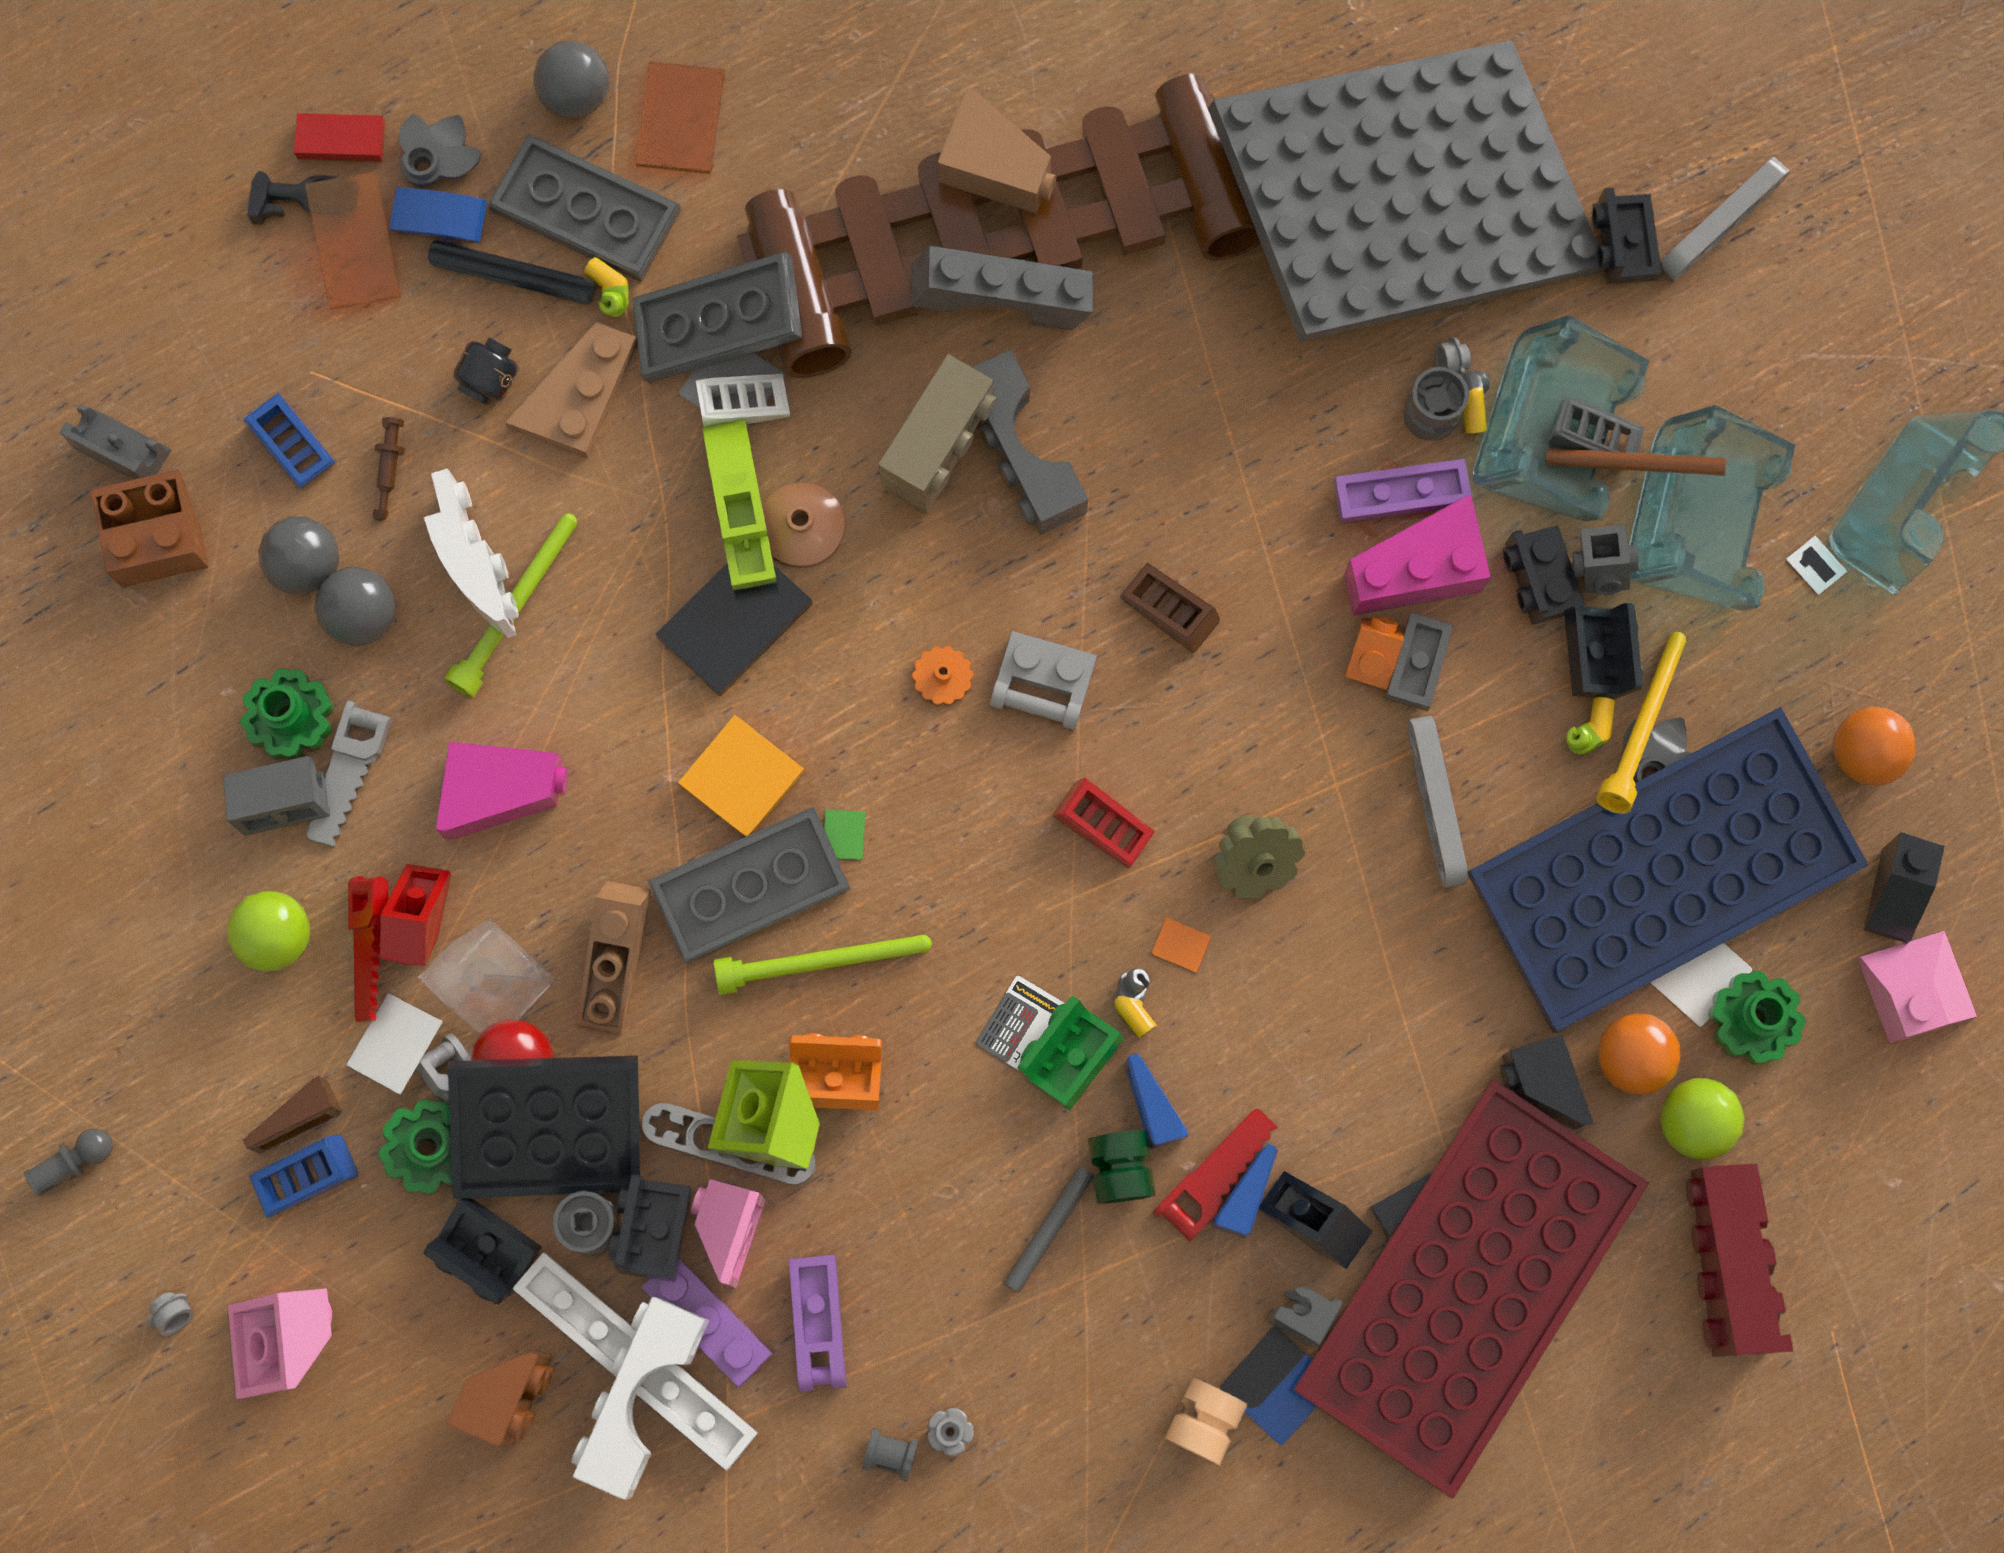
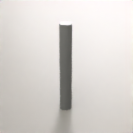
[1003,1166,1094,1293]

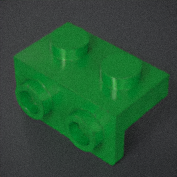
[1018,996,1125,1111]

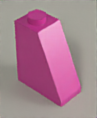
[436,742,568,839]

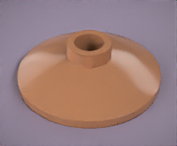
[762,482,845,568]

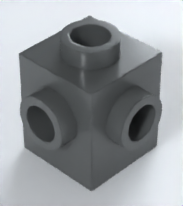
[1572,525,1638,595]

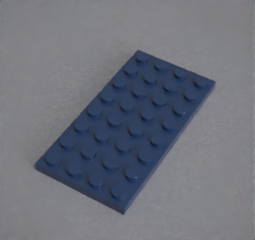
[1468,707,1869,1033]

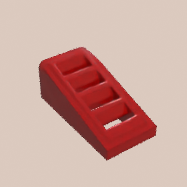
[1052,778,1155,868]

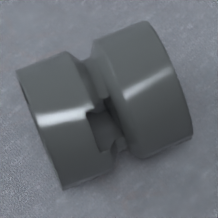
[1403,366,1469,441]
[553,1191,622,1256]

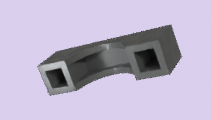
[911,246,1093,330]
[972,349,1088,535]

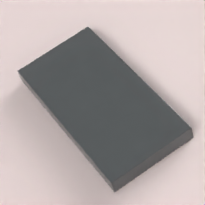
[488,134,681,282]
[633,252,802,383]
[648,806,851,963]

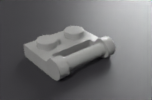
[990,631,1097,731]

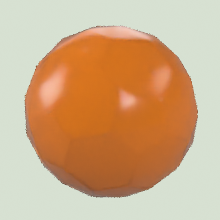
[1833,706,1916,786]
[1597,1013,1680,1095]

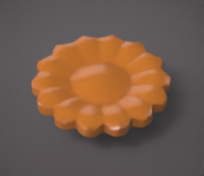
[912,646,974,706]

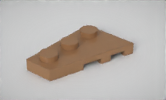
[505,322,638,458]

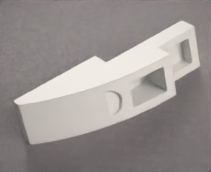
[424,468,519,638]

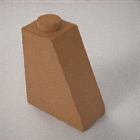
[937,88,1056,214]

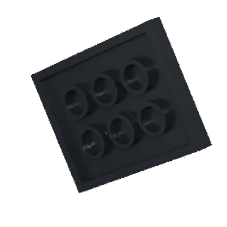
[448,1055,640,1199]

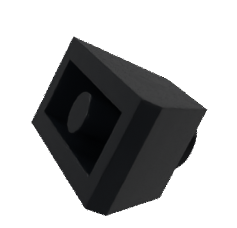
[1864,832,1945,944]
[1500,1034,1593,1129]
[1259,1171,1373,1269]

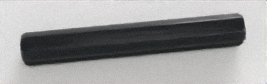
[428,240,596,304]

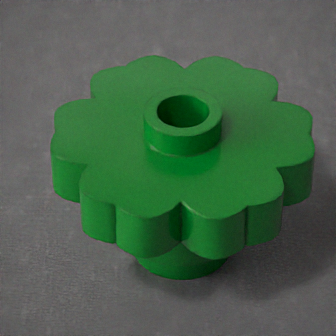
[240,668,334,760]
[1708,970,1806,1065]
[379,1099,452,1195]

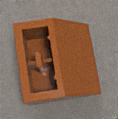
[90,469,208,588]
[446,1352,554,1447]

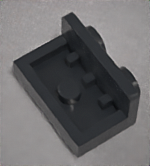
[1592,188,1662,284]
[1564,603,1643,699]
[609,1174,692,1282]
[423,1198,542,1305]

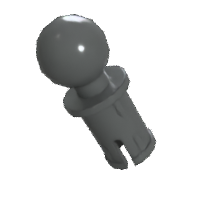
[24,1128,113,1197]

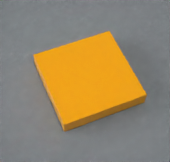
[678,715,805,837]

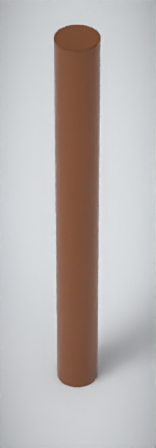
[1546,448,1727,476]

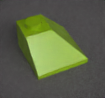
[708,1060,820,1169]

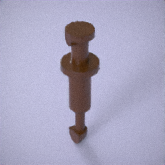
[373,417,405,521]

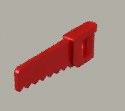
[348,876,388,1022]
[1153,1109,1278,1242]

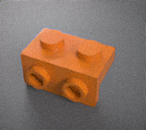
[789,1033,882,1111]

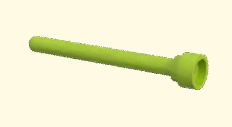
[443,513,577,699]
[714,935,932,995]

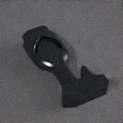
[247,171,359,225]

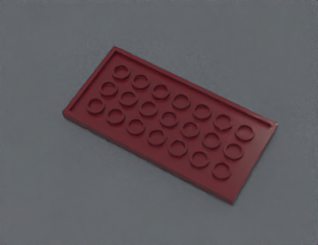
[1292,1079,1649,1499]

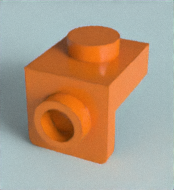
[1345,615,1404,690]

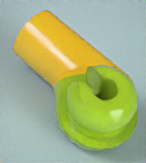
[584,257,629,317]
[1566,697,1615,754]

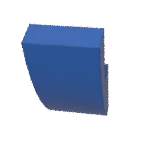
[389,187,487,243]

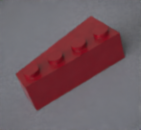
[1686,1163,1793,1357]

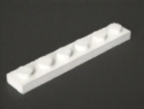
[513,1252,758,1471]

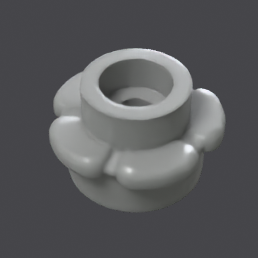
[1435,337,1471,376]
[147,1292,193,1336]
[927,1408,974,1456]

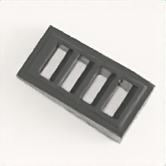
[1548,396,1645,453]

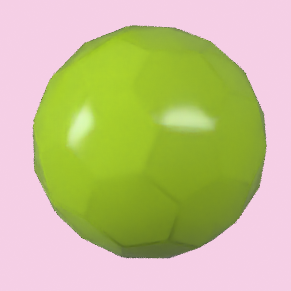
[227,891,310,972]
[1660,1078,1745,1160]

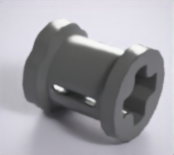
[862,1428,918,1482]

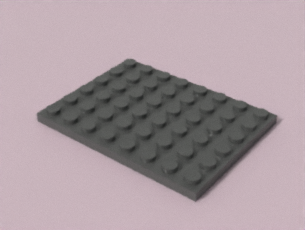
[1208,41,1602,342]

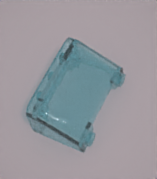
[1473,315,1649,522]
[1629,405,1795,611]
[1830,410,2004,595]

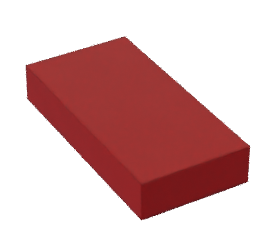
[294,113,385,162]

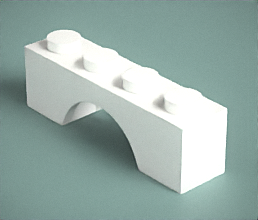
[571,1297,710,1500]

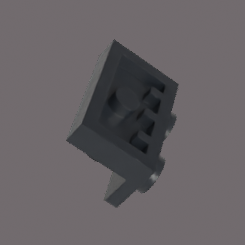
[1503,525,1586,625]

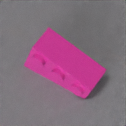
[1344,494,1491,616]

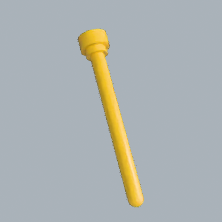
[1596,631,1686,814]

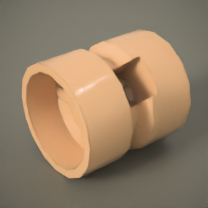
[1165,1378,1248,1465]

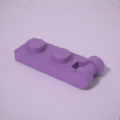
[789,1255,847,1392]

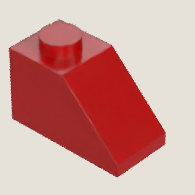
[380,864,451,967]

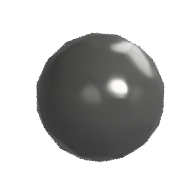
[533,40,610,119]
[258,517,339,595]
[314,567,396,646]

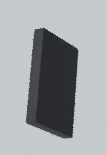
[656,563,813,697]

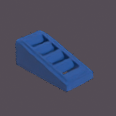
[243,393,335,489]
[1125,1053,1189,1149]
[249,1135,358,1218]
[1211,1144,1278,1238]

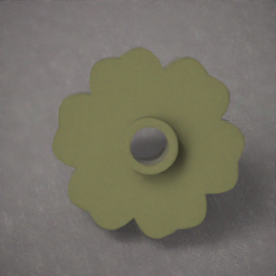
[1212,815,1305,899]

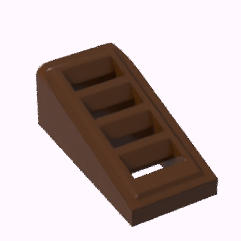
[1120,563,1220,653]
[243,1076,342,1154]

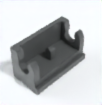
[59,404,171,480]
[223,756,330,836]
[1265,1287,1343,1346]

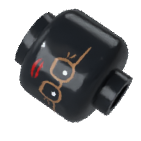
[453,337,519,406]

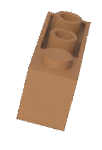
[577,881,651,1034]

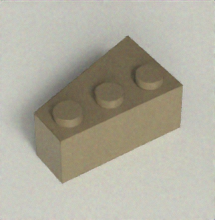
[878,354,997,514]

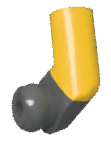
[1462,371,1490,433]
[1114,968,1157,1039]

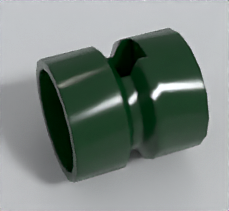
[1088,1130,1156,1204]

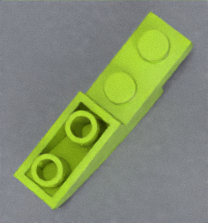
[702,419,777,590]

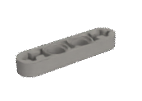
[1660,157,1791,282]
[1407,715,1468,888]
[642,1103,816,1186]

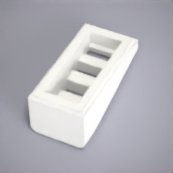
[696,374,790,427]

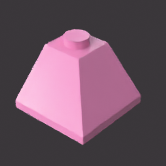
[1858,931,1977,1044]
[691,1179,766,1288]
[228,1289,332,1400]

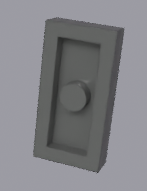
[1385,612,1453,711]

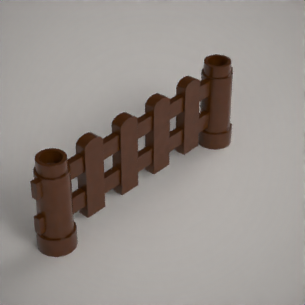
[737,74,1261,378]

